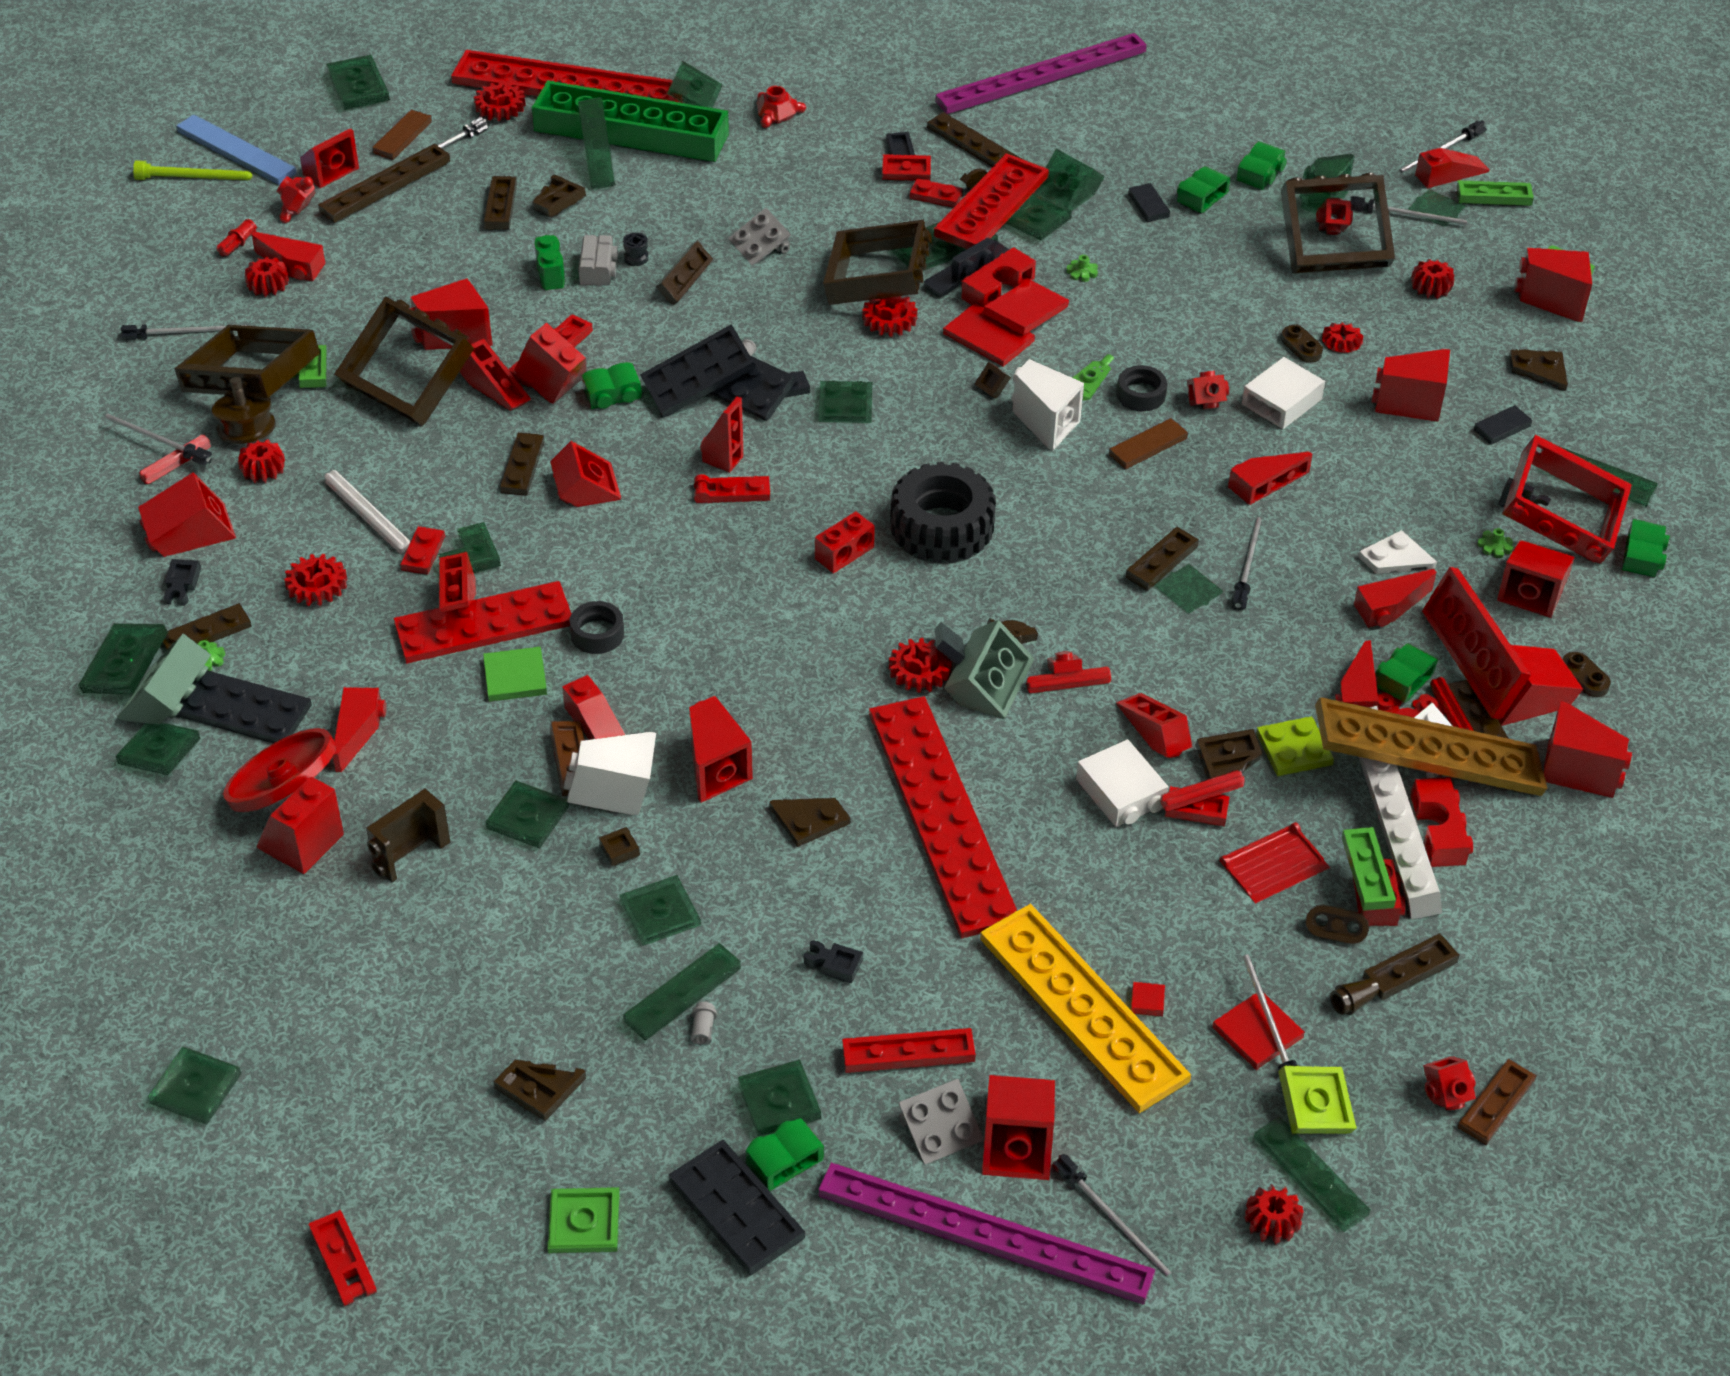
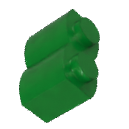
[1236,141,1287,190]
[1177,166,1231,213]
[534,235,565,290]
[582,362,642,409]
[1622,519,1670,577]
[1375,643,1438,703]
[745,1118,824,1191]

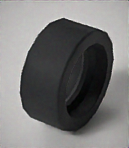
[1116,365,1168,412]
[569,601,624,654]

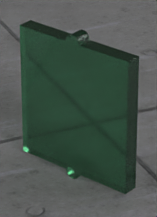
[1408,189,1466,227]
[1155,564,1223,614]

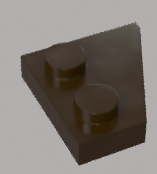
[532,174,586,217]
[1509,349,1568,391]
[1195,729,1262,780]
[769,798,851,847]
[494,1059,586,1121]

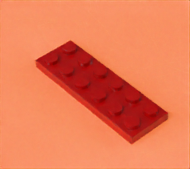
[934,153,1049,249]
[1422,567,1531,720]
[393,581,572,664]

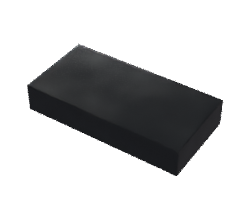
[885,132,915,155]
[1128,183,1170,222]
[1474,405,1533,445]
[934,622,965,665]

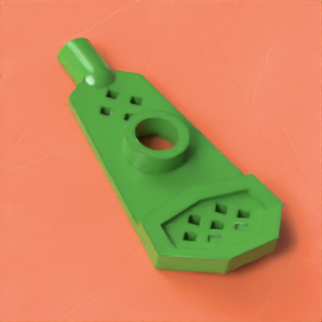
[1072,354,1114,401]

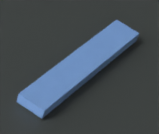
[176,115,296,185]

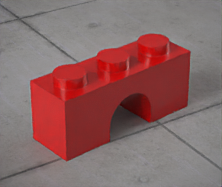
[961,247,1036,307]
[1411,777,1473,867]

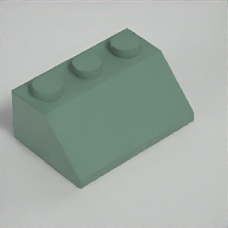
[944,620,1034,719]
[117,634,211,725]

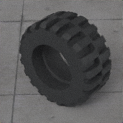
[890,462,996,563]

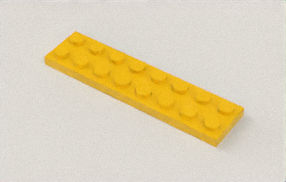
[980,903,1191,1114]

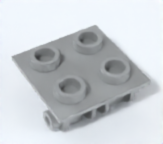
[728,208,791,265]
[898,1079,984,1165]

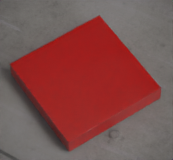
[1212,993,1305,1070]

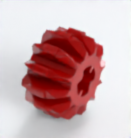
[244,256,289,298]
[1411,259,1455,299]
[238,439,285,483]
[1244,1184,1304,1245]

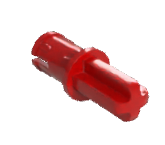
[216,219,257,257]

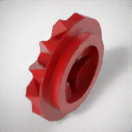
[1322,321,1364,353]

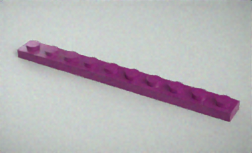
[935,33,1147,114]
[819,1162,1156,1305]

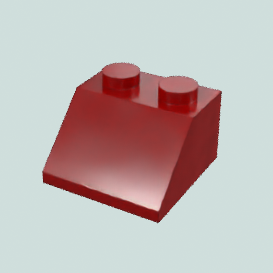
[300,128,359,188]
[550,441,622,507]

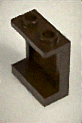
[366,788,451,882]

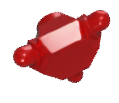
[757,86,806,128]
[276,176,316,223]

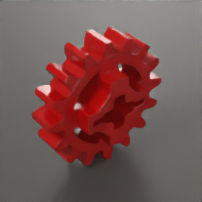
[474,82,526,121]
[862,296,918,337]
[284,553,347,606]
[889,638,952,693]

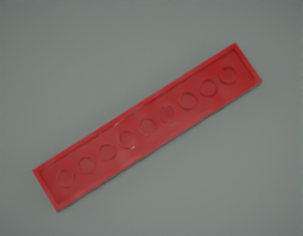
[451,49,689,103]
[869,696,1017,939]

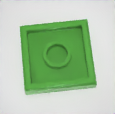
[483,646,547,702]
[548,1187,620,1253]

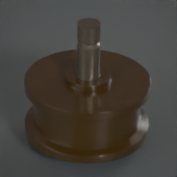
[212,377,276,444]

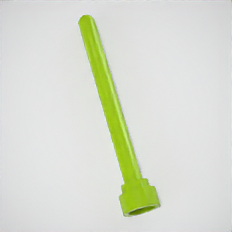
[133,160,252,181]

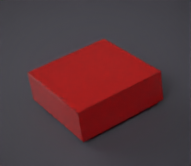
[1131,982,1165,1017]

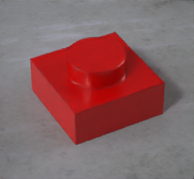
[1047,651,1083,674]

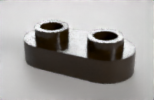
[1281,324,1323,363]
[1562,652,1611,697]
[1306,904,1369,944]

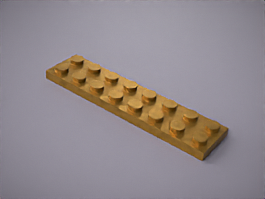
[1315,697,1547,796]

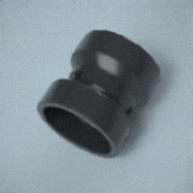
[623,233,649,266]

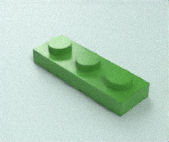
[1456,180,1534,206]
[1341,827,1396,911]

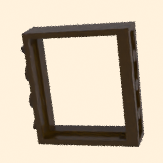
[1281,173,1395,273]
[823,219,932,305]
[334,296,475,426]
[174,324,320,398]

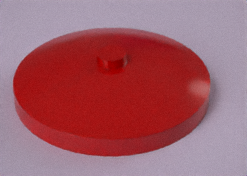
[223,728,336,812]

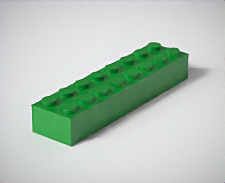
[532,80,729,162]

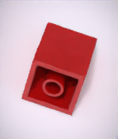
[1514,247,1593,322]
[409,278,493,350]
[514,322,587,404]
[1371,349,1450,422]
[138,472,236,557]
[1497,540,1575,618]
[1498,644,1583,726]
[689,696,753,803]
[1543,701,1632,798]
[257,776,344,874]
[982,1075,1055,1180]

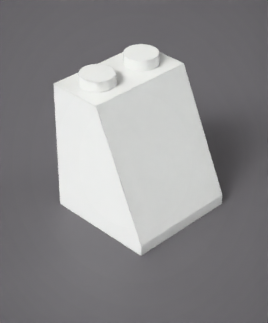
[1012,359,1084,451]
[563,732,656,815]

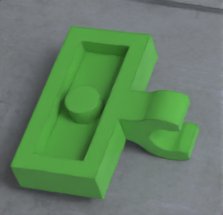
[292,345,327,388]

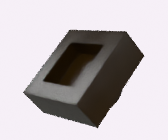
[974,362,1011,399]
[599,827,640,866]

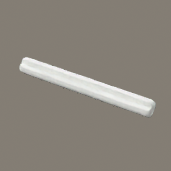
[324,470,410,554]

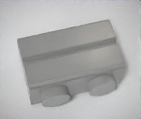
[579,235,618,285]

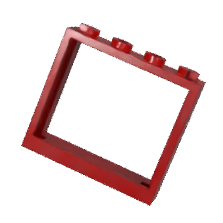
[1502,434,1632,564]

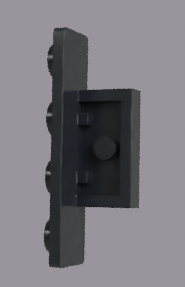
[924,237,1010,297]

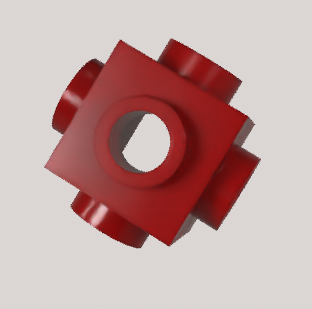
[1316,198,1353,235]
[1187,371,1229,409]
[1423,1056,1476,1110]

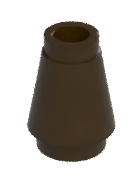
[1330,978,1380,1015]

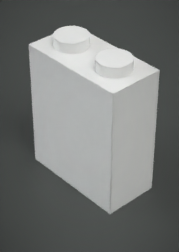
[1242,357,1325,429]
[1076,739,1168,827]

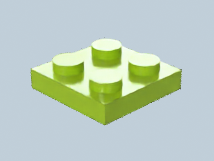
[1256,716,1334,776]
[1278,1066,1357,1134]

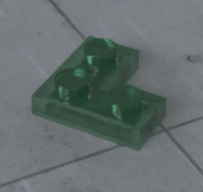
[438,522,501,573]

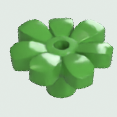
[1066,255,1098,282]
[1477,528,1513,558]
[198,640,225,671]

